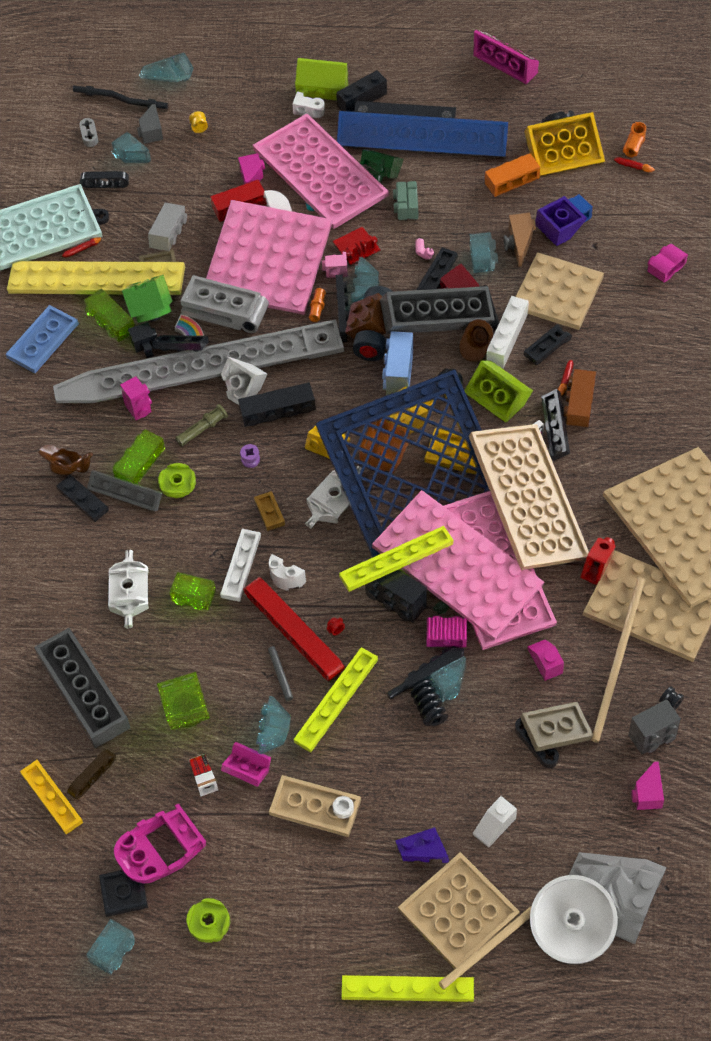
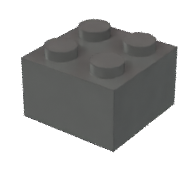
[628,699,681,755]

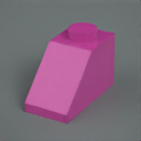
[238,153,265,184]
[527,639,564,681]
[631,761,664,810]

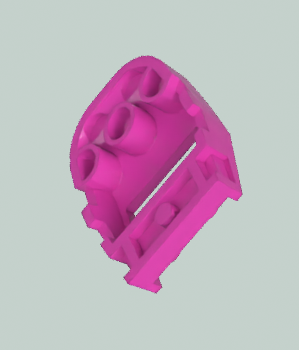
[114,804,206,883]

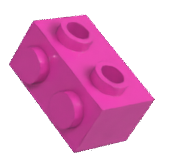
[120,376,152,420]

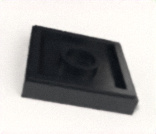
[99,870,148,917]

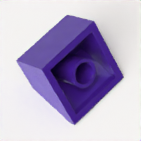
[535,196,587,246]

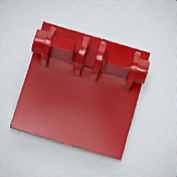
[333,226,381,265]

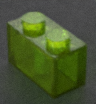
[170,572,216,610]

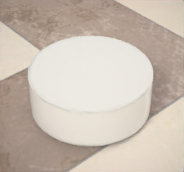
[333,796,354,819]

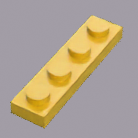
[20,760,83,835]

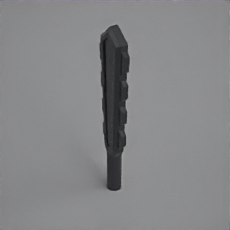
[386,646,464,700]

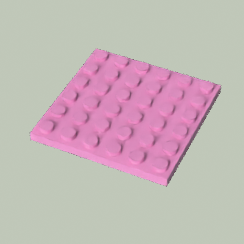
[206,200,332,315]

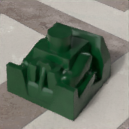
[360,150,404,183]

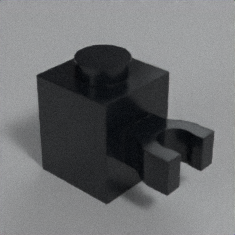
[128,322,157,358]

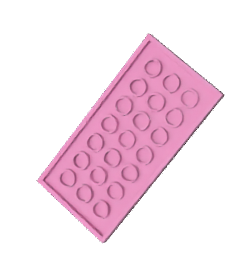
[253,114,389,229]
[372,490,544,641]
[444,491,557,650]

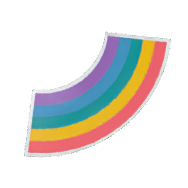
[175,315,204,336]

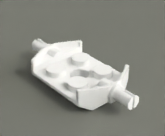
[305,466,362,529]
[108,550,149,628]

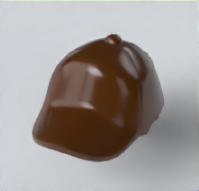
[38,445,93,475]

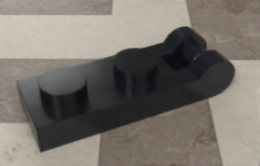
[524,324,572,366]

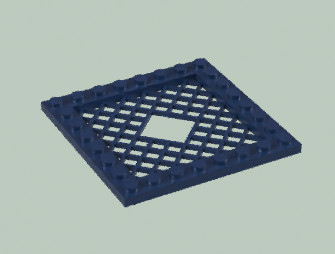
[315,370,490,558]

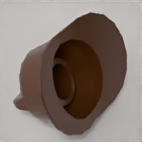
[459,319,493,362]

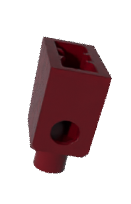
[440,263,480,289]

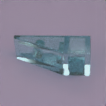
[139,53,194,82]

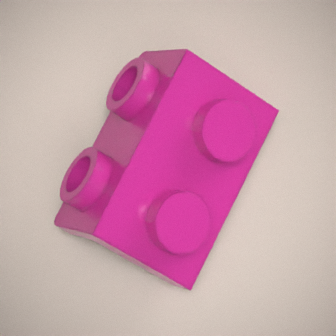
[221,742,271,787]

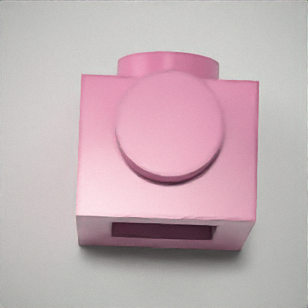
[322,252,348,278]

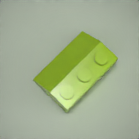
[295,58,348,101]
[464,361,533,422]

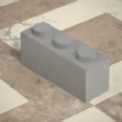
[148,203,187,251]

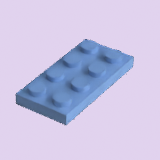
[6,305,79,373]

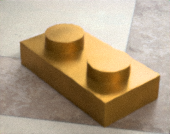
[254,491,285,531]

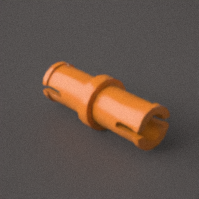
[309,288,326,322]

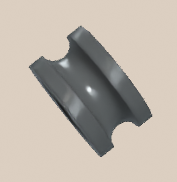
[503,234,515,251]

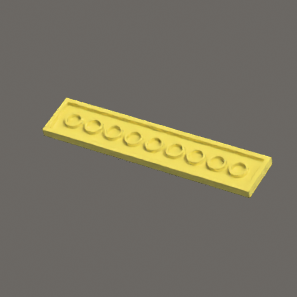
[7,261,185,295]

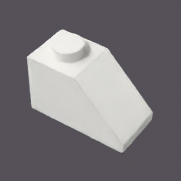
[473,796,517,848]

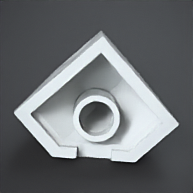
[221,357,267,405]

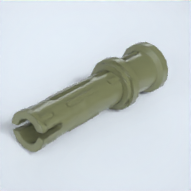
[175,404,228,447]

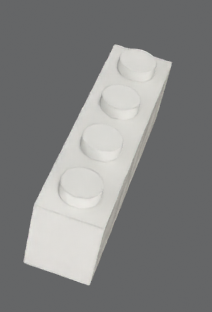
[487,296,529,369]

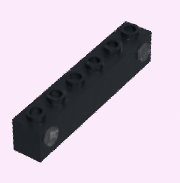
[354,101,456,119]

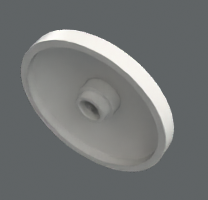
[530,875,618,964]

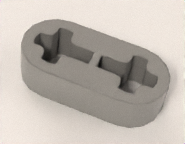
[80,118,98,147]

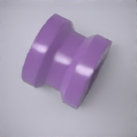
[240,444,260,468]

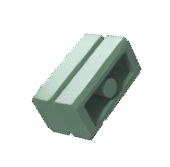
[393,181,418,220]

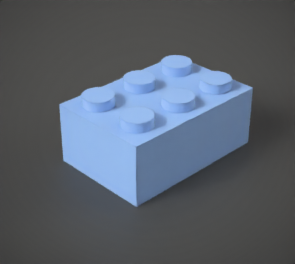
[382,331,413,396]

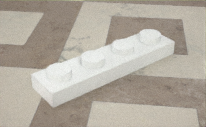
[220,529,261,602]

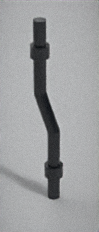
[73,85,168,109]

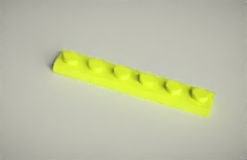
[339,526,454,592]
[294,647,378,753]
[342,975,474,1002]

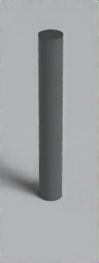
[268,646,293,701]

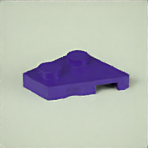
[395,827,449,863]

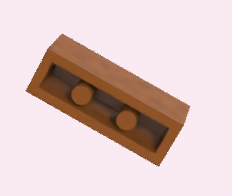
[564,369,596,427]

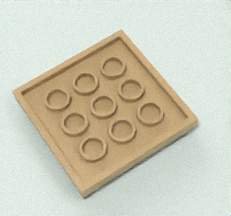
[516,252,604,330]
[398,852,520,969]

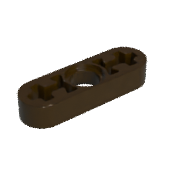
[67,749,116,800]

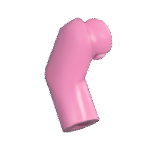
[415,238,434,260]

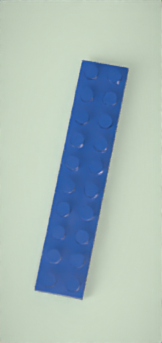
[337,111,508,157]

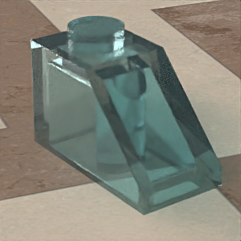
[112,132,151,163]
[430,656,466,702]

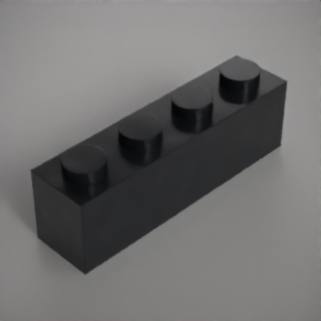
[238,382,316,427]

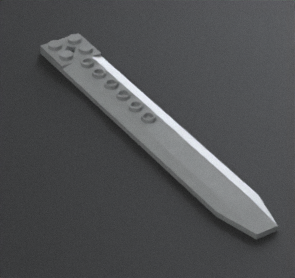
[53,319,344,403]

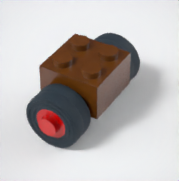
[345,286,393,361]

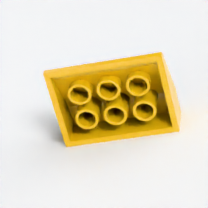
[524,112,605,176]

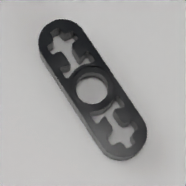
[79,171,129,188]
[515,718,559,768]

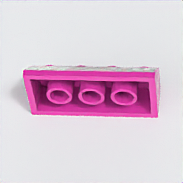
[473,30,539,84]

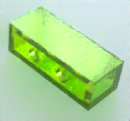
[85,288,135,342]
[113,429,165,484]

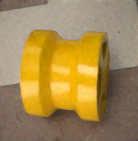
[189,111,208,133]

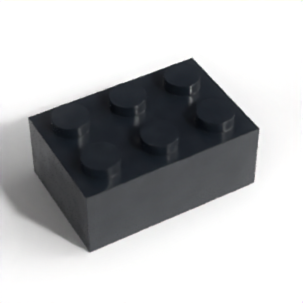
[365,570,427,623]

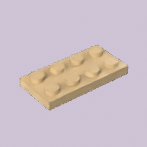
[269,775,361,837]

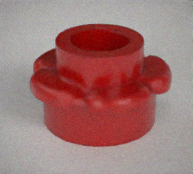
[327,617,345,636]

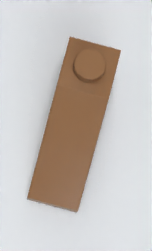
[509,213,536,267]

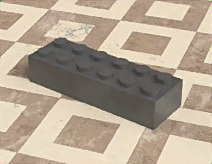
[380,286,495,334]
[34,628,131,749]

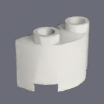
[269,554,306,591]

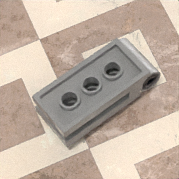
[181,275,269,333]

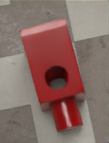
[580,537,616,585]

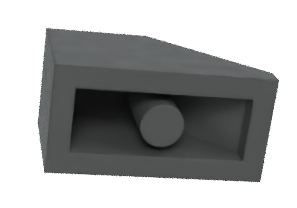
[137,104,163,144]

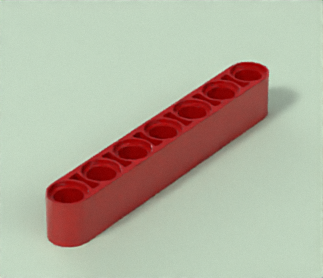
[243,577,345,681]

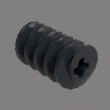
[410,680,448,727]

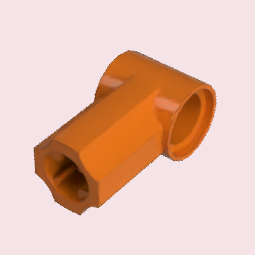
[623,122,646,158]

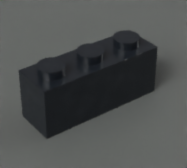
[336,70,387,112]

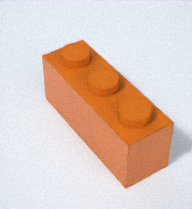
[485,153,540,197]

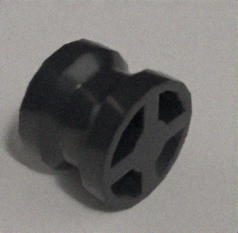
[659,686,685,710]

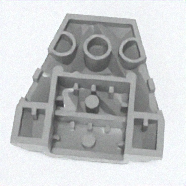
[569,852,666,944]

